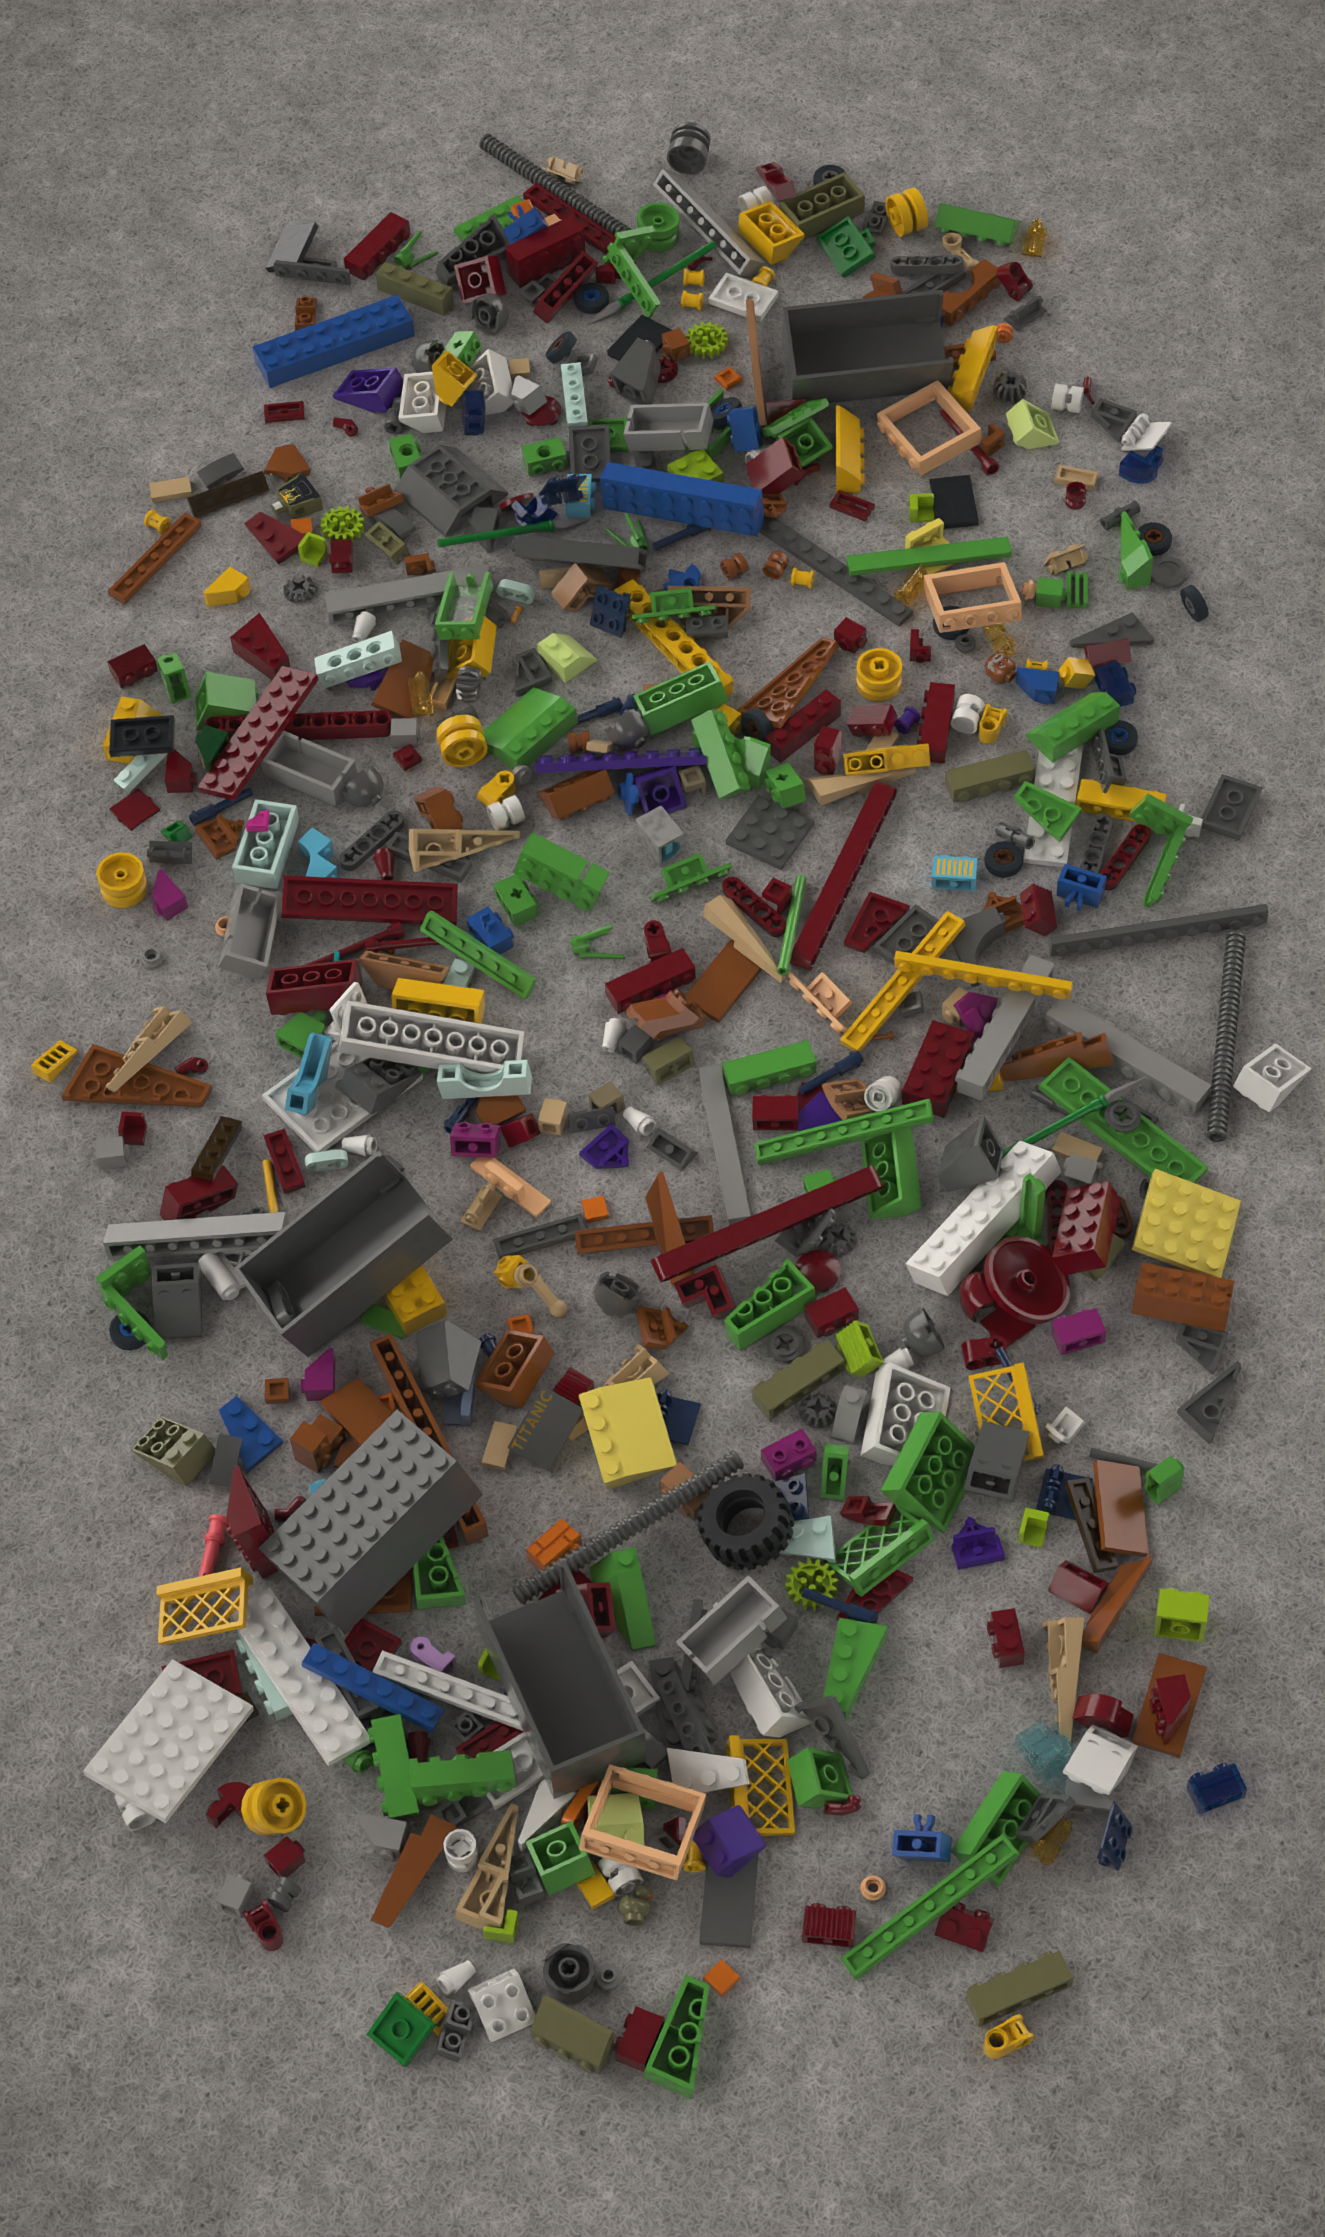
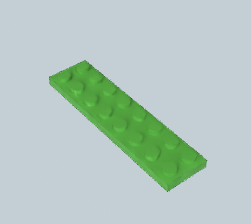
[1039,1057,1208,1183]

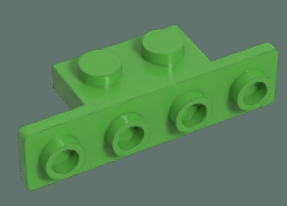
[632,588,716,624]
[650,853,732,903]

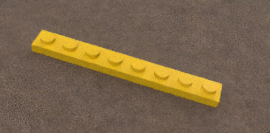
[840,911,966,1052]
[894,951,1073,999]

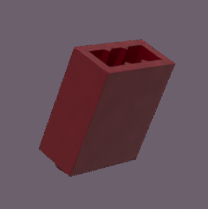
[745,437,804,494]

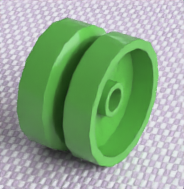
[637,203,679,252]

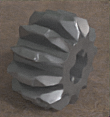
[993,370,1028,404]
[456,666,481,703]

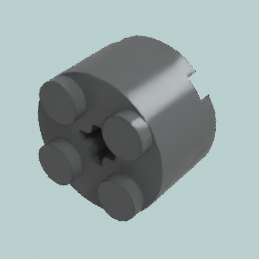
[543,1943,596,2004]

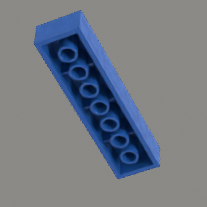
[252,295,415,388]
[600,462,764,537]

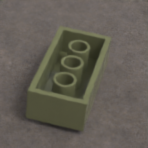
[779,172,865,240]

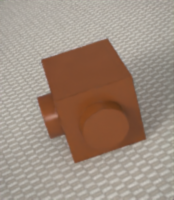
[662,328,690,362]

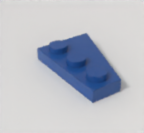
[219,1395,283,1474]

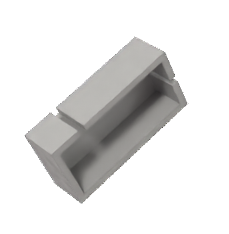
[623,403,713,452]
[261,731,357,806]
[218,883,281,980]
[676,1575,787,1686]

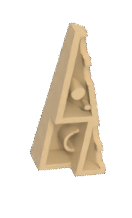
[802,767,916,806]
[409,829,520,872]
[703,895,786,983]
[106,1006,193,1092]
[568,1344,669,1441]
[1042,1617,1084,1743]
[456,1803,519,1929]

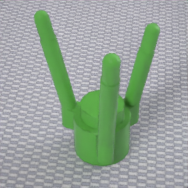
[394,231,438,269]
[606,513,649,551]
[571,925,625,959]

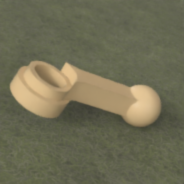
[943,233,979,275]
[514,1263,568,1318]

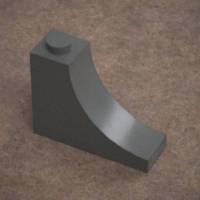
[951,906,1007,987]

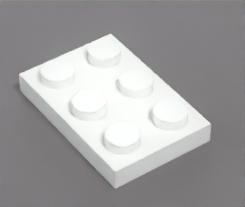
[708,273,778,322]

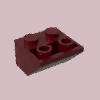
[555,1582,616,1638]
[1149,1674,1191,1745]

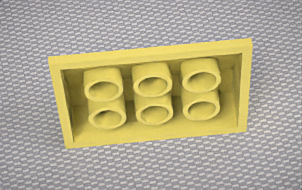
[579,1377,677,1489]

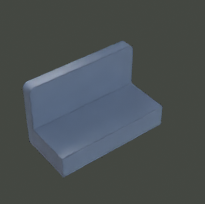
[443,1374,476,1426]

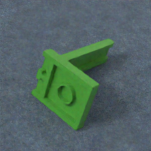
[601,225,660,318]
[1128,794,1193,907]
[985,1173,1048,1257]
[95,1245,168,1361]

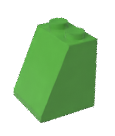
[195,671,258,730]

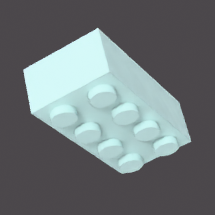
[232,799,300,889]

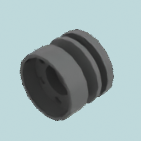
[667,122,711,174]

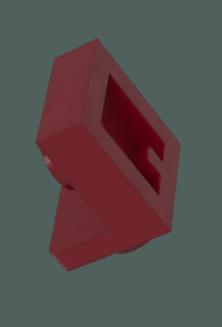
[909,629,931,663]

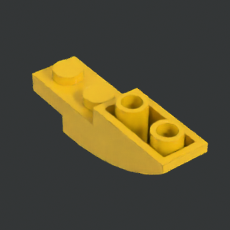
[843,743,931,776]

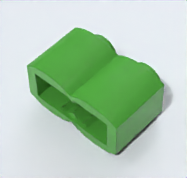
[1144,1456,1185,1505]

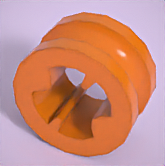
[996,323,1013,342]

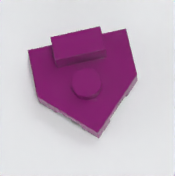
[953,992,998,1042]

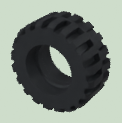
[697,1473,794,1570]

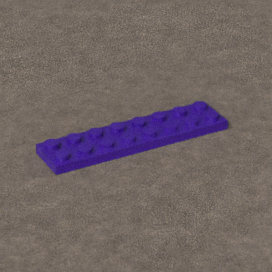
[535,748,706,773]

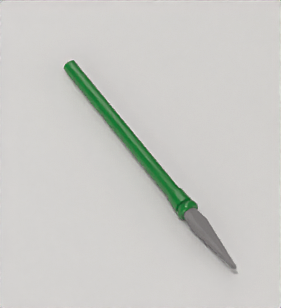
[587,241,716,325]
[437,518,590,547]
[1002,1077,1146,1159]

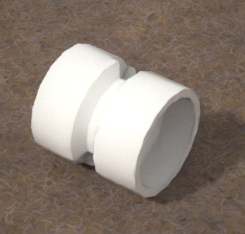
[738,186,773,212]
[1051,383,1084,414]
[951,694,985,734]
[486,795,525,830]
[864,1076,902,1112]
[114,1794,157,1831]
[443,1829,479,1873]
[598,1857,643,1897]

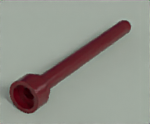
[940,409,999,476]
[306,921,405,965]
[364,937,441,953]

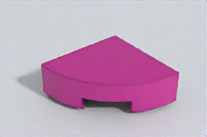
[246,810,270,832]

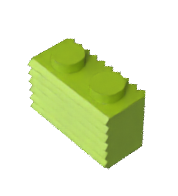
[836,1321,884,1378]

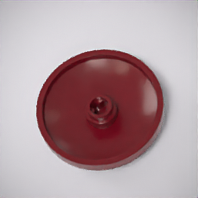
[984,1236,1071,1324]

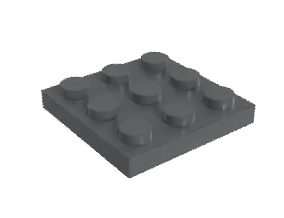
[726,795,814,870]

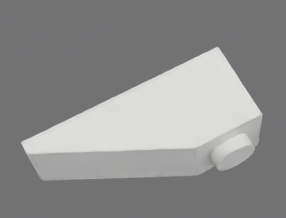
[518,1779,576,1853]

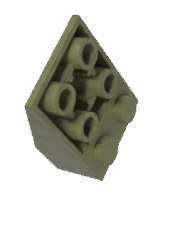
[131,1416,216,1486]

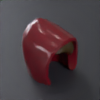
[959,1272,1000,1322]

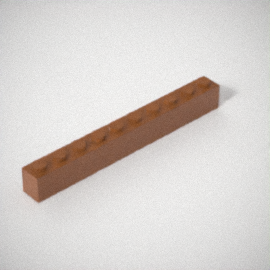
[370,1333,489,1545]

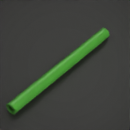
[777,875,806,976]

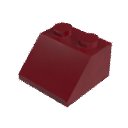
[454,256,507,304]

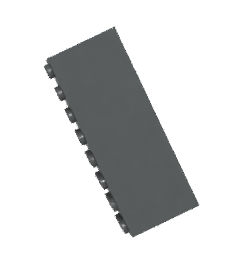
[782,290,954,403]
[233,1150,453,1357]
[259,1409,483,1635]
[473,1561,647,1799]

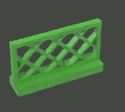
[823,1506,935,1597]

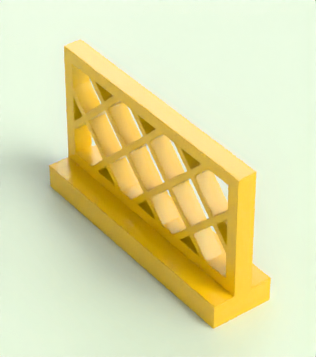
[968,1362,1045,1462]
[156,1567,253,1646]
[726,1735,795,1836]

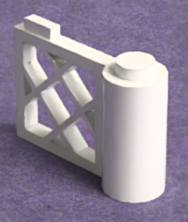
[198,1250,253,1300]

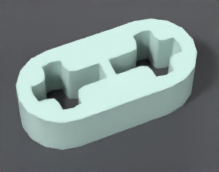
[496,579,536,604]
[305,1149,349,1173]

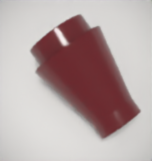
[373,848,394,880]
[406,1731,431,1763]

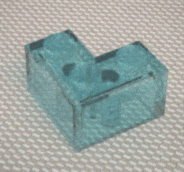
[1015,1720,1072,1784]

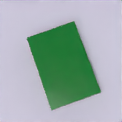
[816,216,876,278]

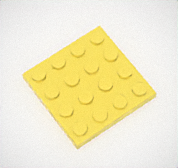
[1131,1169,1241,1278]

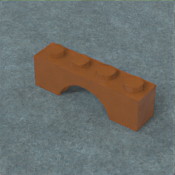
[941,259,1001,327]

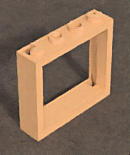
[876,380,982,476]
[924,562,1022,633]
[579,1764,706,1880]

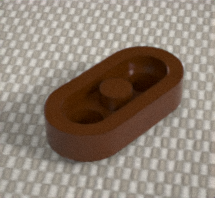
[1113,1196,1133,1239]

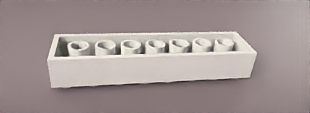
[338,1001,524,1074]
[905,1141,1061,1296]

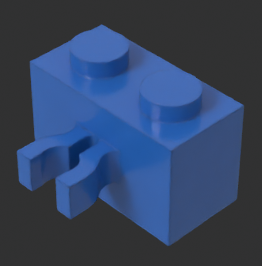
[503,205,549,244]
[727,405,763,452]
[1056,864,1107,911]
[466,906,514,954]
[892,1814,952,1863]

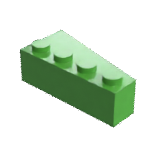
[724,1258,816,1351]
[413,1536,466,1610]
[823,1618,888,1721]
[408,1750,518,1806]
[643,1975,709,2098]

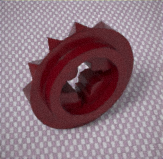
[658,357,678,383]

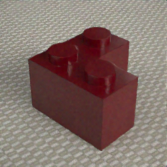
[674,1264,737,1320]

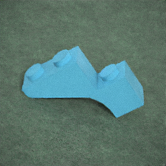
[298,828,339,878]
[285,1032,333,1115]

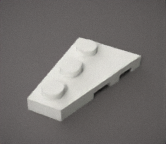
[667,1748,750,1793]

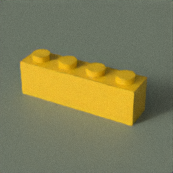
[1076,779,1167,822]

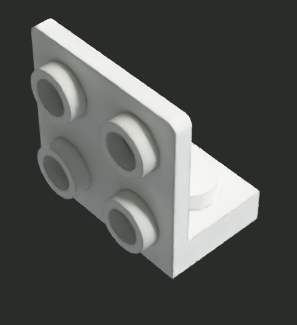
[324,982,367,1042]
[467,1969,536,2042]

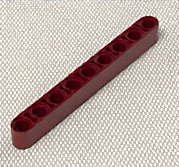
[204,710,392,741]

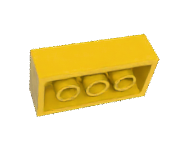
[383,1265,447,1336]

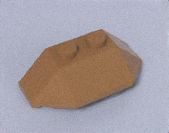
[668,586,751,630]
[359,950,450,991]

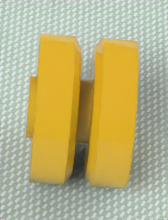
[885,187,928,237]
[856,648,903,702]
[436,715,488,768]
[96,852,148,908]
[241,1777,307,1837]

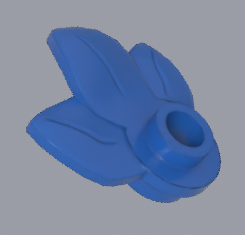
[663,564,701,590]
[618,773,639,816]

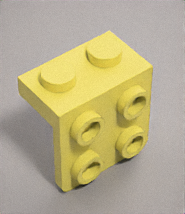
[905,518,954,575]

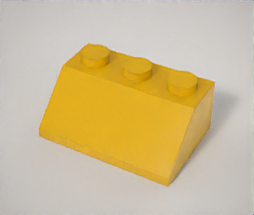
[738,201,805,265]
[432,350,478,407]
[445,616,497,679]
[102,696,164,764]

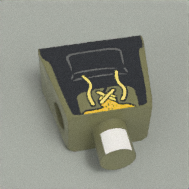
[271,473,323,519]

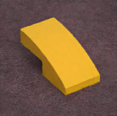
[576,1858,615,1910]

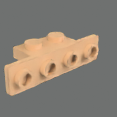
[787,970,853,1034]
[470,1157,551,1217]

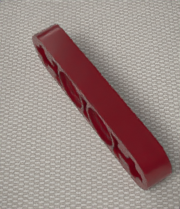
[1100,824,1151,890]
[722,877,786,937]
[1047,1179,1068,1252]

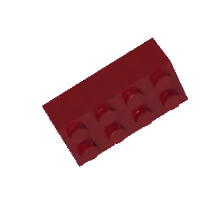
[505,215,586,288]
[266,959,362,1015]
[902,1020,975,1118]
[1052,1181,1121,1275]

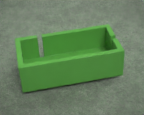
[513,832,610,912]

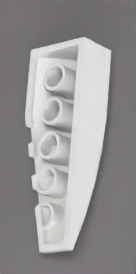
[713,1603,812,1738]

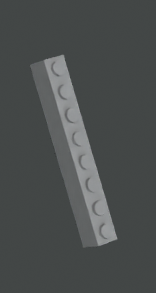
[653,169,764,278]
[324,564,492,625]
[955,955,1055,1101]
[1045,998,1211,1115]
[103,1212,289,1260]

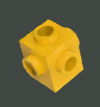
[493,1255,531,1289]

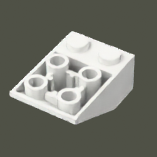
[1063,1724,1138,1795]

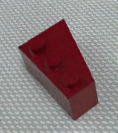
[230,613,291,680]
[160,1165,238,1221]

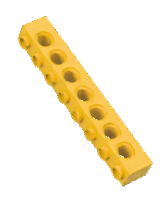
[613,579,734,697]

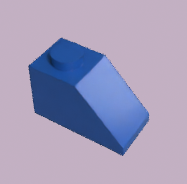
[1016,667,1059,704]

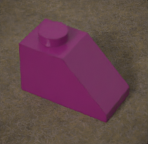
[152,869,188,921]
[300,1348,336,1401]

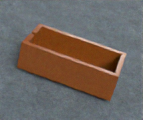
[1132,1263,1235,1332]

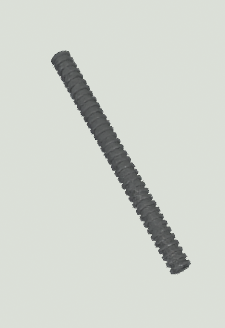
[479,133,631,235]
[1206,931,1246,1142]
[512,1450,744,1605]

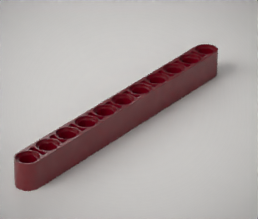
[790,781,897,971]
[650,1165,884,1283]

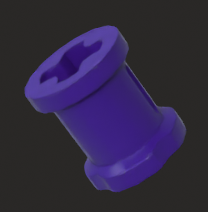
[894,706,921,734]

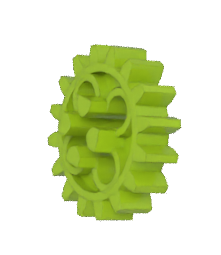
[685,321,728,359]
[320,506,365,543]
[785,1558,838,1611]

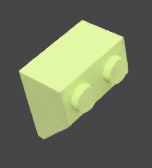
[1006,399,1059,449]
[537,633,597,683]
[587,1793,644,1845]

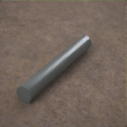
[1089,1448,1158,1471]

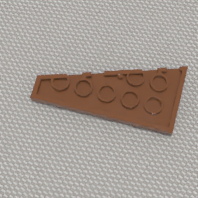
[737,637,839,729]
[62,1044,212,1107]

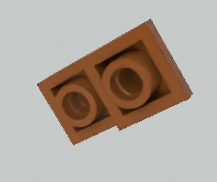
[295,296,317,331]

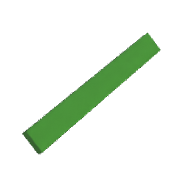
[846,537,1012,576]
[754,1099,935,1165]
[840,1833,1020,1980]

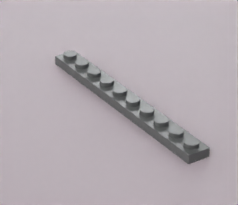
[759,516,913,627]
[1049,904,1269,957]

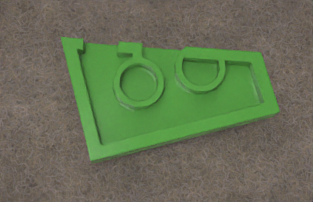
[761,398,830,438]
[1014,781,1082,843]

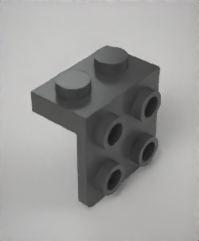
[774,1208,835,1257]

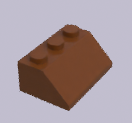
[537,769,615,820]
[474,1329,555,1409]

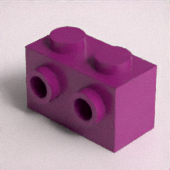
[450,1122,501,1158]
[1051,1308,1106,1355]
[761,1429,817,1482]

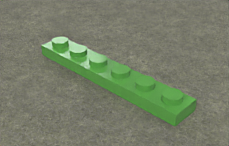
[420,911,537,999]

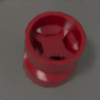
[1065,481,1087,510]

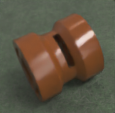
[762,551,789,580]
[720,553,748,580]
[568,731,591,754]

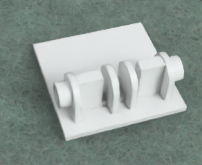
[1121,413,1172,451]

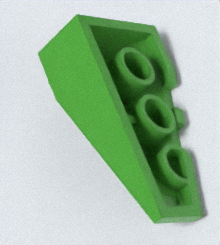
[1118,511,1153,590]
[692,730,771,789]
[589,1547,656,1651]

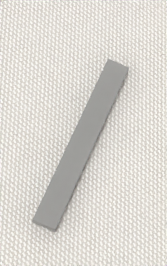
[698,1064,750,1223]

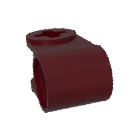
[997,262,1033,301]
[644,920,672,962]
[961,1336,1007,1370]
[242,1899,284,1951]

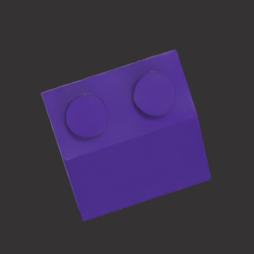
[633,766,687,814]
[693,1805,767,1878]

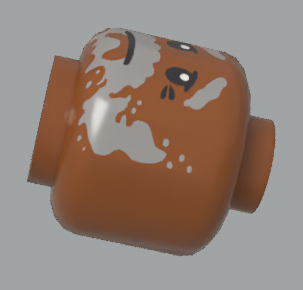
[985,653,1016,684]

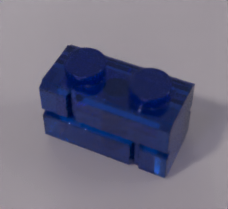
[462,390,486,436]
[1094,660,1136,707]
[1187,1763,1247,1815]

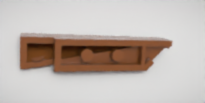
[1000,1032,1113,1081]
[645,1171,695,1285]
[1081,1556,1153,1654]
[371,1814,456,1928]

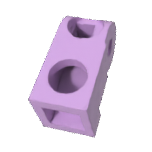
[410,1637,457,1674]

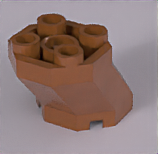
[626,988,707,1042]

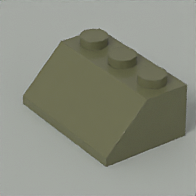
[531,1995,615,2074]

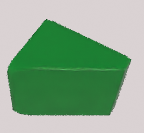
[161,821,192,842]

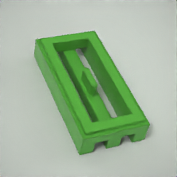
[1066,571,1088,608]

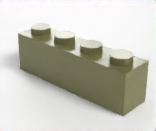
[375,262,454,316]
[945,750,1035,803]
[752,1340,845,1421]
[965,1950,1073,2027]

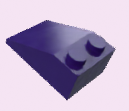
[333,367,404,413]

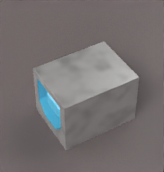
[636,806,685,866]

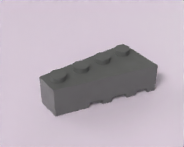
[435,214,511,286]

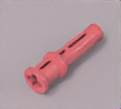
[198,1514,229,1577]

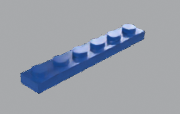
[302,1643,445,1733]

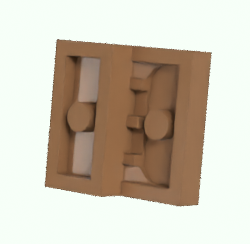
[822,1078,876,1120]

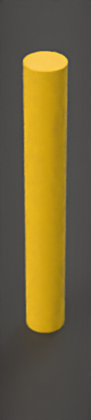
[262,1159,278,1213]

